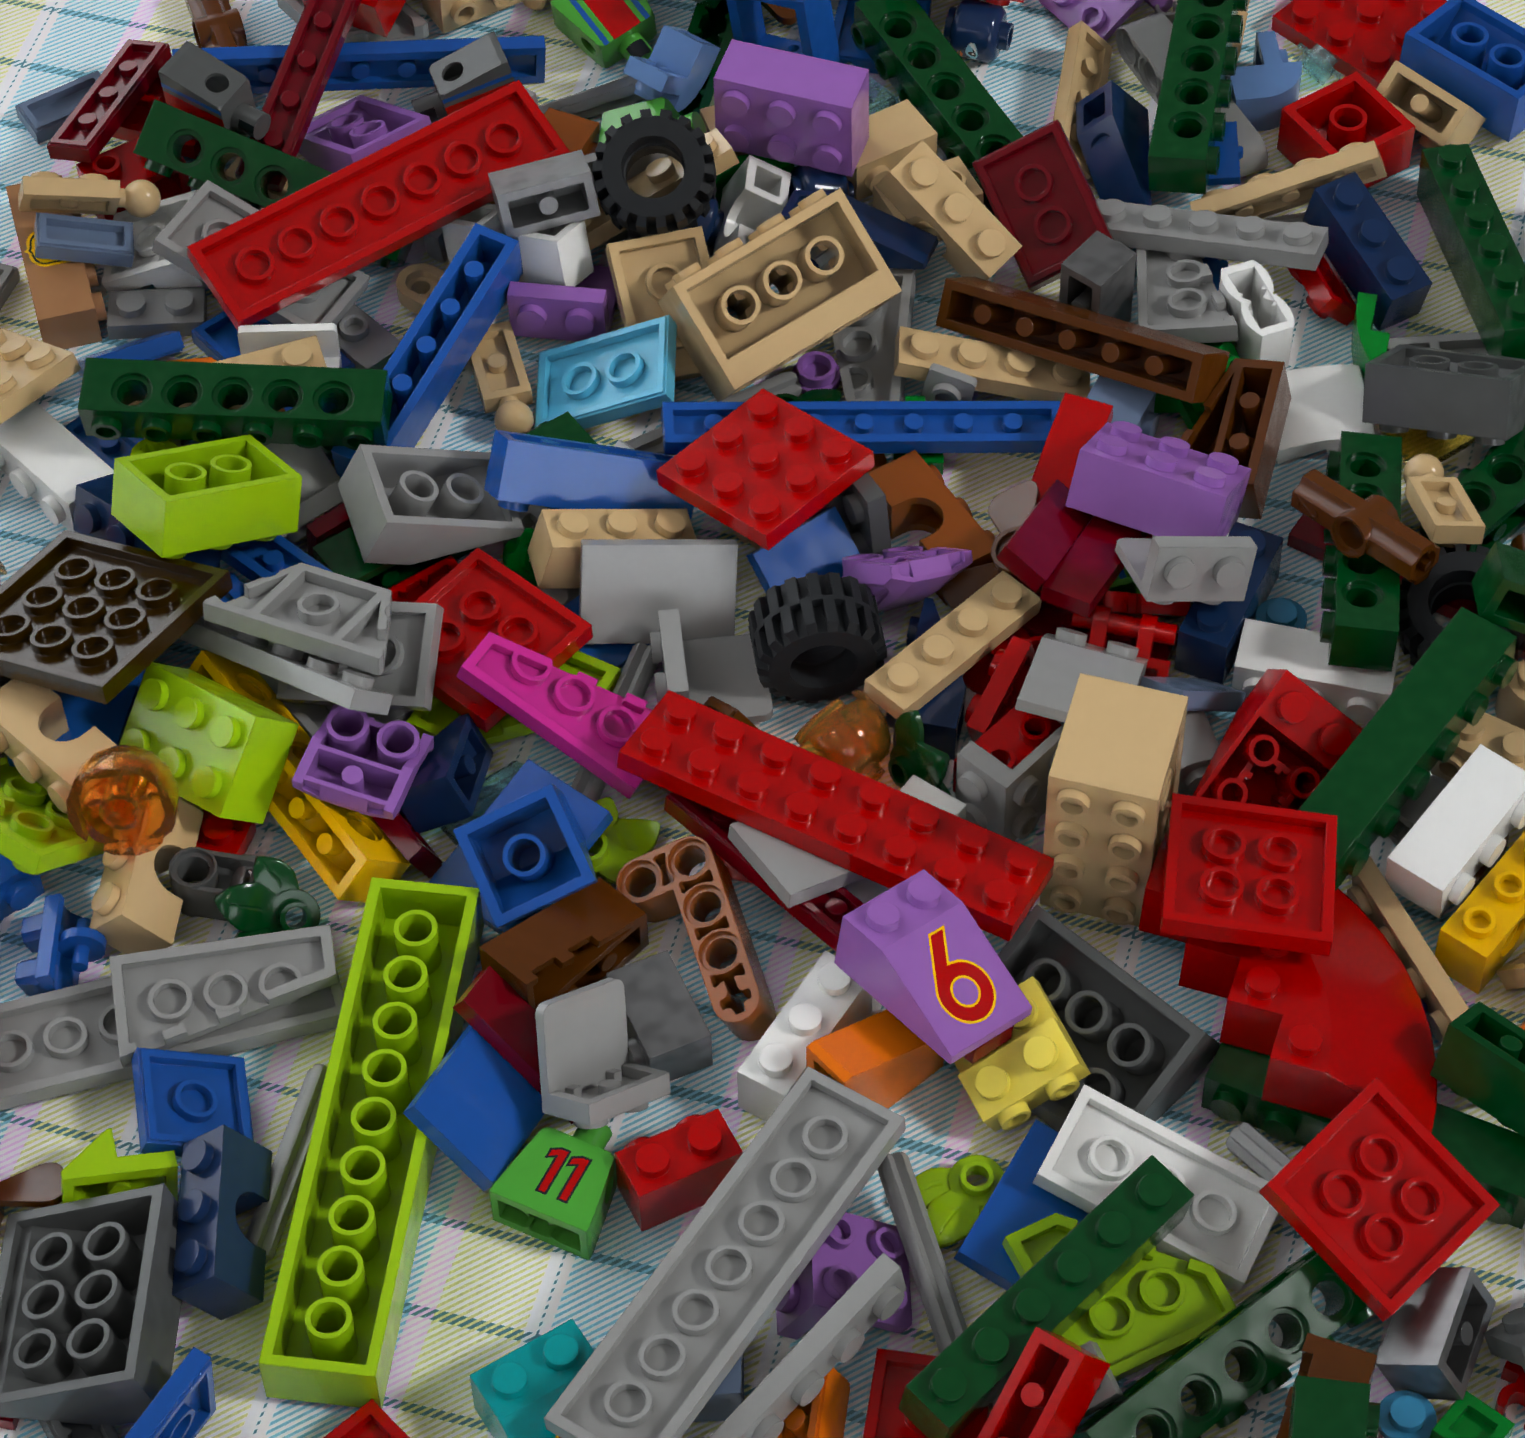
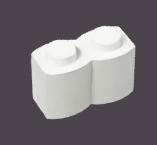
[1219,260,1294,368]

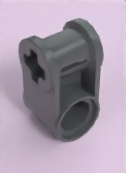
[169,847,257,921]

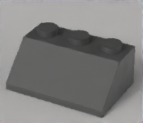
[1362,344,1525,446]

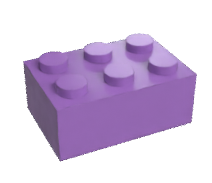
[713,39,869,177]
[1065,421,1252,536]

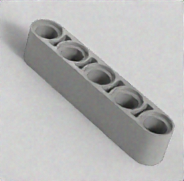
[1116,12,1268,177]

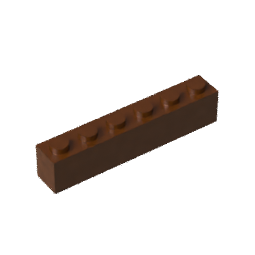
[936,277,1230,403]

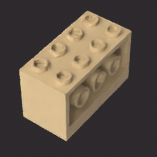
[658,188,902,401]
[1040,673,1188,927]

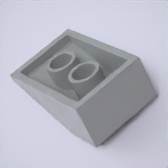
[338,444,525,565]
[1015,627,1148,723]

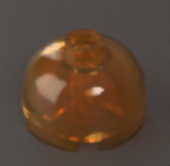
[794,690,891,781]
[66,745,179,856]

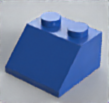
[453,783,598,929]

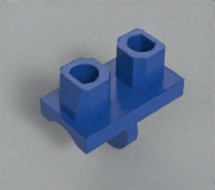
[15,893,107,996]

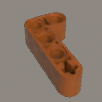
[616,836,776,1041]

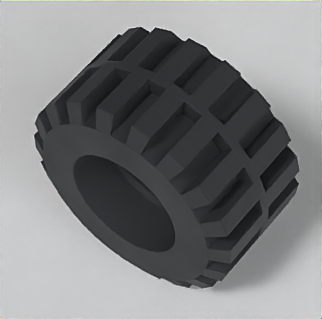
[592,109,717,238]
[1399,544,1525,667]
[748,572,887,704]

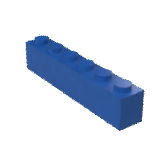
[331,223,523,478]

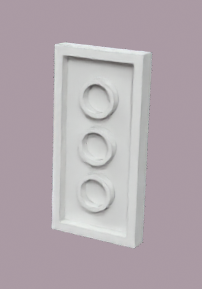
[1033,1084,1278,1293]

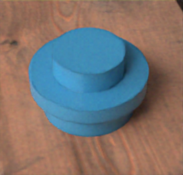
[1255,597,1307,629]
[1378,1390,1437,1438]

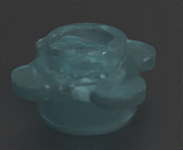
[1296,43,1342,86]

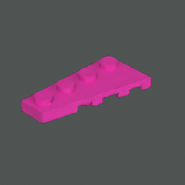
[456,632,652,799]

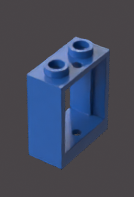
[726,0,841,63]

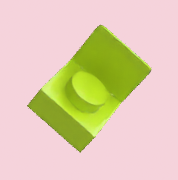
[61,1128,178,1203]

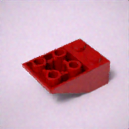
[1193,669,1363,810]

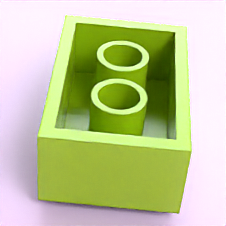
[111,434,302,559]
[118,662,299,824]

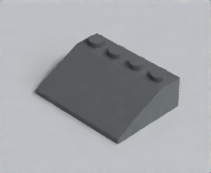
[998,904,1221,1132]
[0,1183,182,1427]

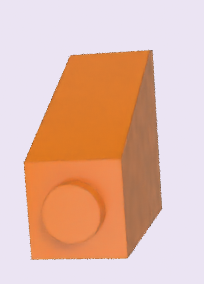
[806,1009,944,1109]

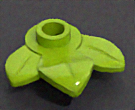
[589,797,660,885]
[916,1155,1004,1249]

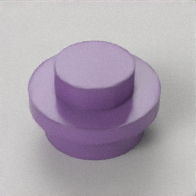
[792,351,841,394]

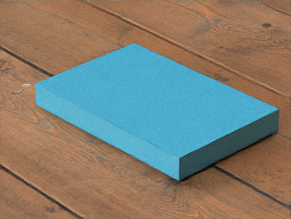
[534,315,677,429]

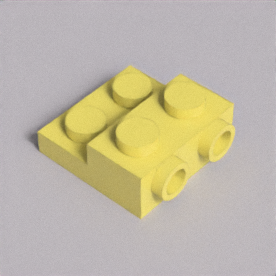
[954,976,1091,1132]

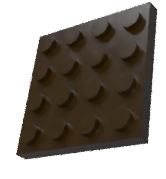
[0,530,233,704]

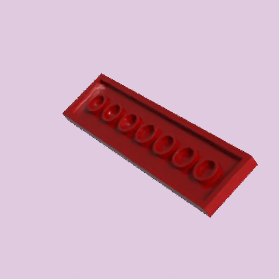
[187,80,570,331]
[617,690,1054,942]

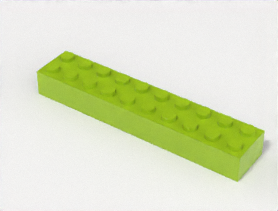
[258,877,484,1409]

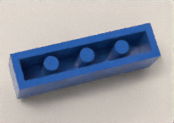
[484,430,694,520]

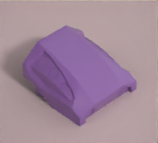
[842,546,973,612]
[292,704,434,820]

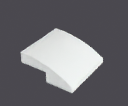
[1276,364,1376,464]

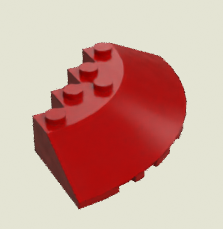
[1138,832,1437,1133]

